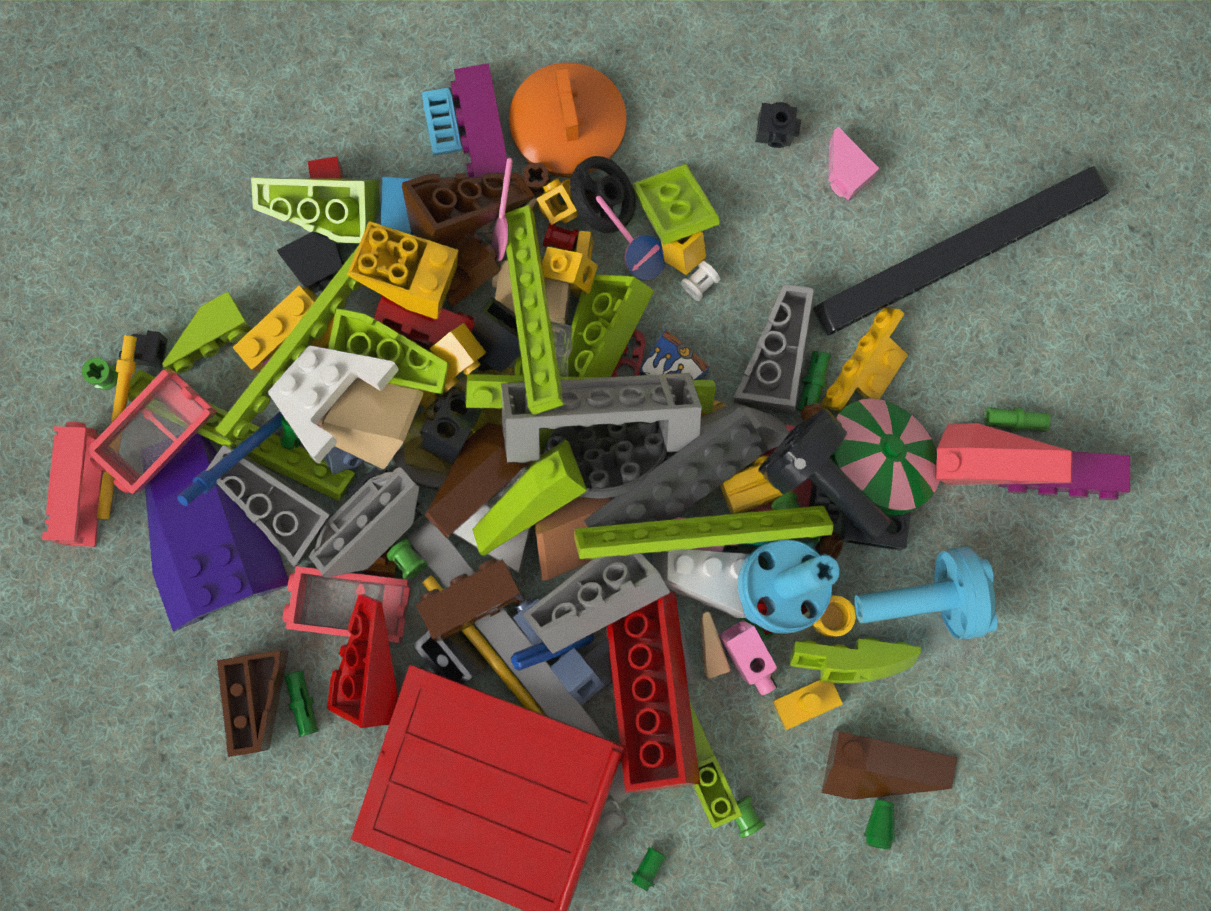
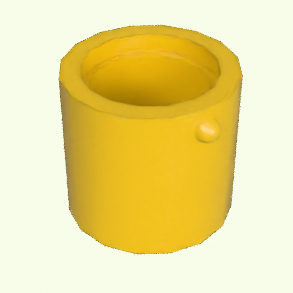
[811,595,856,638]

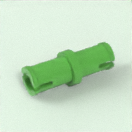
[984,407,1051,432]

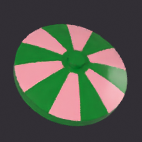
[830,399,939,515]

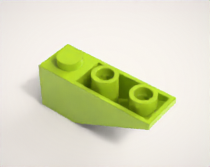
[162,291,252,373]

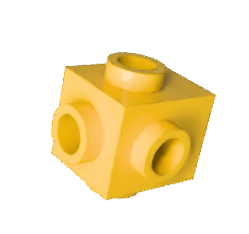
[537,178,579,225]

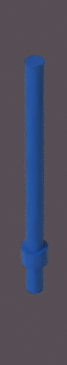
[177,411,283,506]

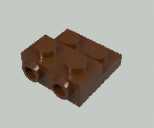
[445,231,500,307]

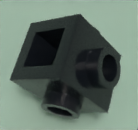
[755,102,801,148]

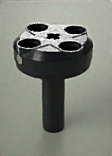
[758,408,891,540]

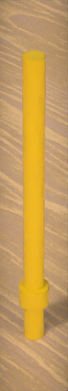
[97,335,137,519]
[422,575,548,717]

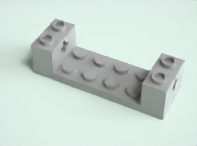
[501,373,702,463]

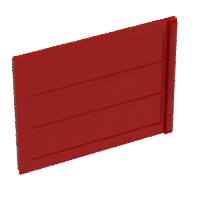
[350,664,625,911]

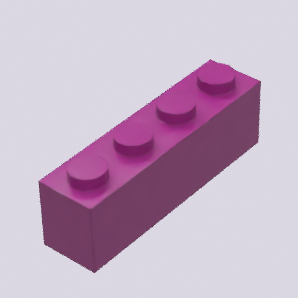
[450,63,507,177]
[998,451,1130,500]

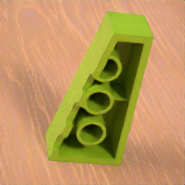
[558,274,654,378]

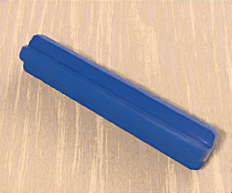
[510,633,594,671]

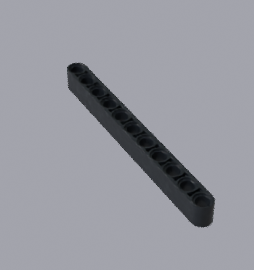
[813,166,1110,336]

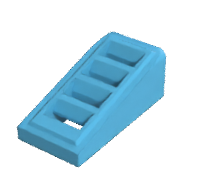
[421,88,462,156]

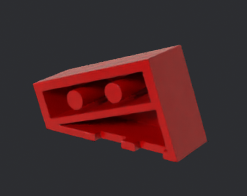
[374,295,475,351]

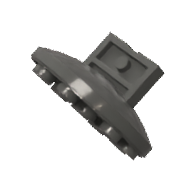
[544,421,669,498]

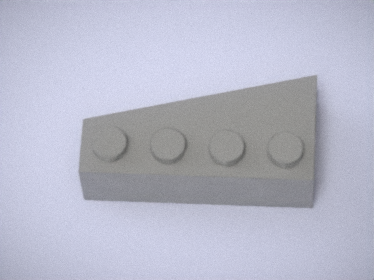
[734,284,814,414]
[206,444,334,567]
[523,553,670,654]

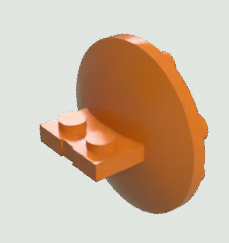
[509,62,626,177]

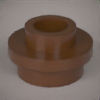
[816,532,844,560]

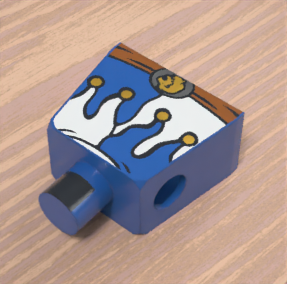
[639,329,710,380]

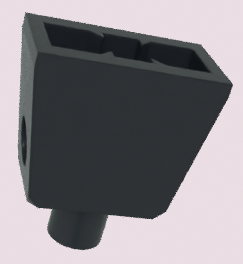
[277,232,344,293]
[471,297,521,372]

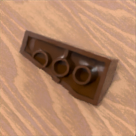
[402,173,535,245]
[425,422,542,538]
[822,730,957,800]

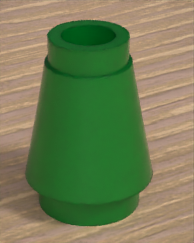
[863,800,896,850]

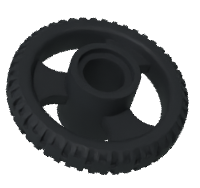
[570,156,635,233]

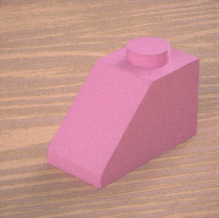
[828,127,879,201]

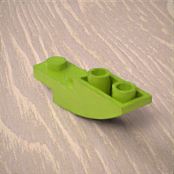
[790,638,921,683]
[690,702,742,829]

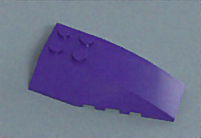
[141,433,289,631]

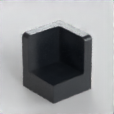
[118,330,168,368]
[583,638,613,687]

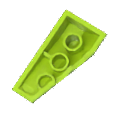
[251,178,380,243]
[328,308,449,394]
[472,440,587,556]

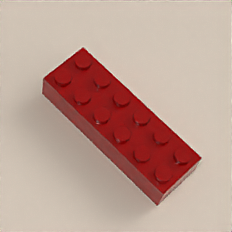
[607,591,700,793]

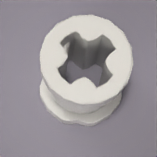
[680,261,721,301]

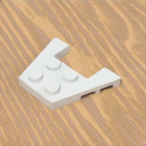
[268,345,399,464]

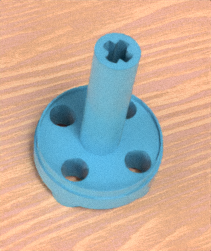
[738,540,840,634]
[855,546,998,639]

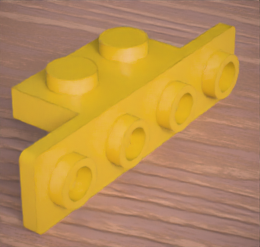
[821,308,908,411]

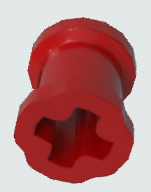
[543,223,579,252]

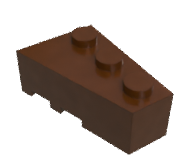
[416,558,525,642]
[217,650,289,757]

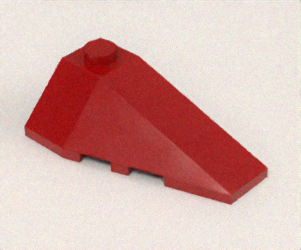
[327,594,397,728]

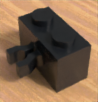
[413,631,489,685]

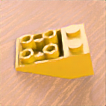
[347,221,458,319]

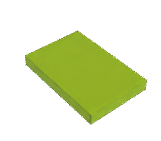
[632,164,720,245]

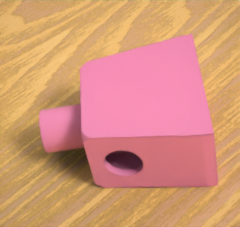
[718,620,777,695]

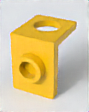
[542,247,598,294]

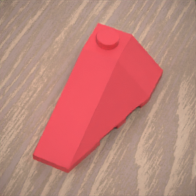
[936,423,1073,485]

